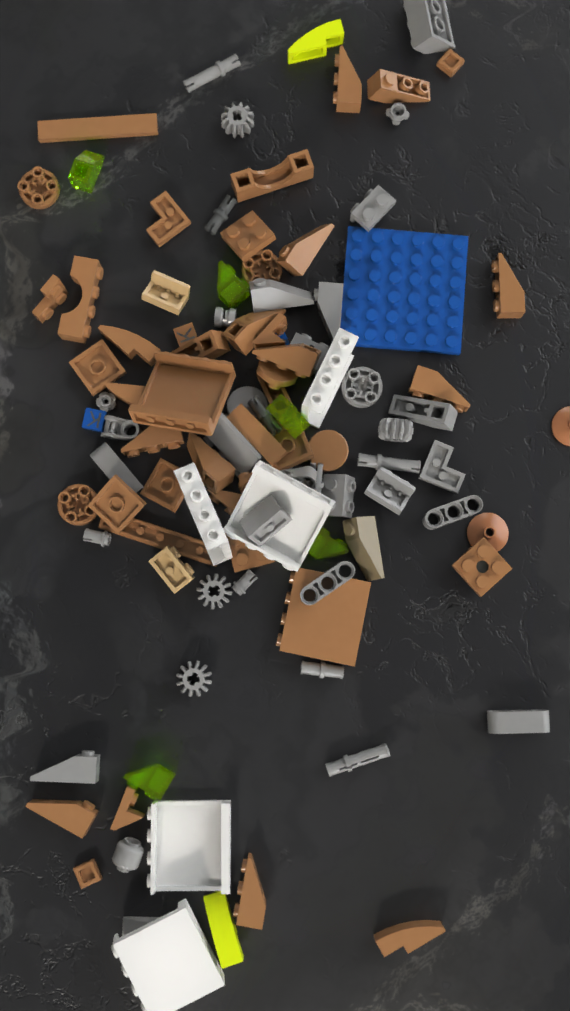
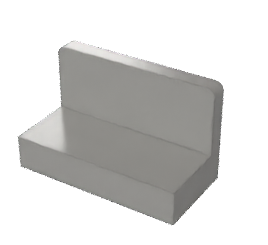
[240,495,292,547]

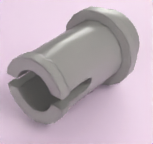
[83,528,111,547]
[231,569,258,596]

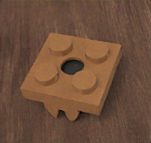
[451,537,512,597]

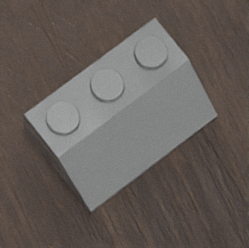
[403,0,455,54]
[203,412,263,478]

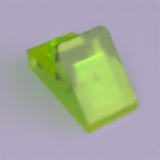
[266,394,310,439]

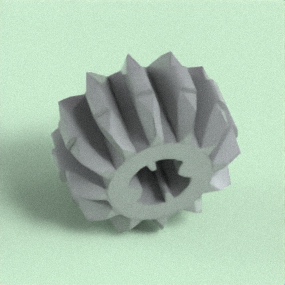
[221,102,254,139]
[378,418,414,442]
[197,573,233,609]
[176,661,212,697]

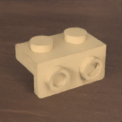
[142,270,190,315]
[148,545,195,594]

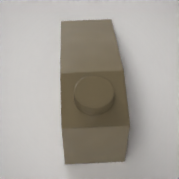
[343,516,385,581]

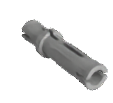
[183,54,241,93]
[357,453,421,474]
[325,743,390,777]

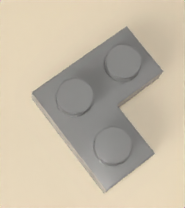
[419,440,466,494]

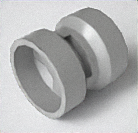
[214,307,237,328]

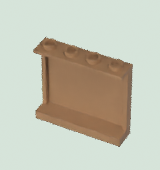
[128,351,236,436]
[276,568,371,667]

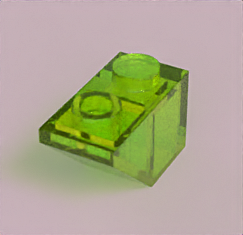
[68,150,105,194]
[217,260,250,309]
[308,527,349,560]
[123,763,176,800]

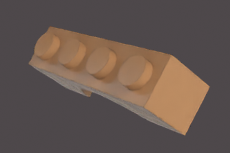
[230,149,314,203]
[57,255,104,344]

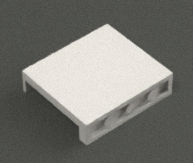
[300,328,359,429]
[223,460,336,572]
[174,462,233,566]
[147,800,231,895]
[111,899,225,1011]

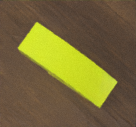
[287,19,344,65]
[203,891,244,969]

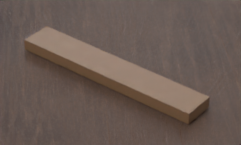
[37,113,158,143]
[98,518,218,567]

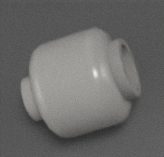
[112,837,144,873]

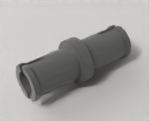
[204,194,237,236]
[248,396,282,436]

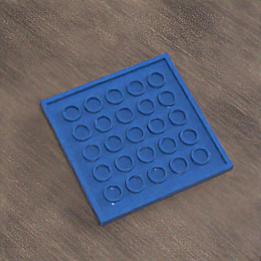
[340,226,468,355]

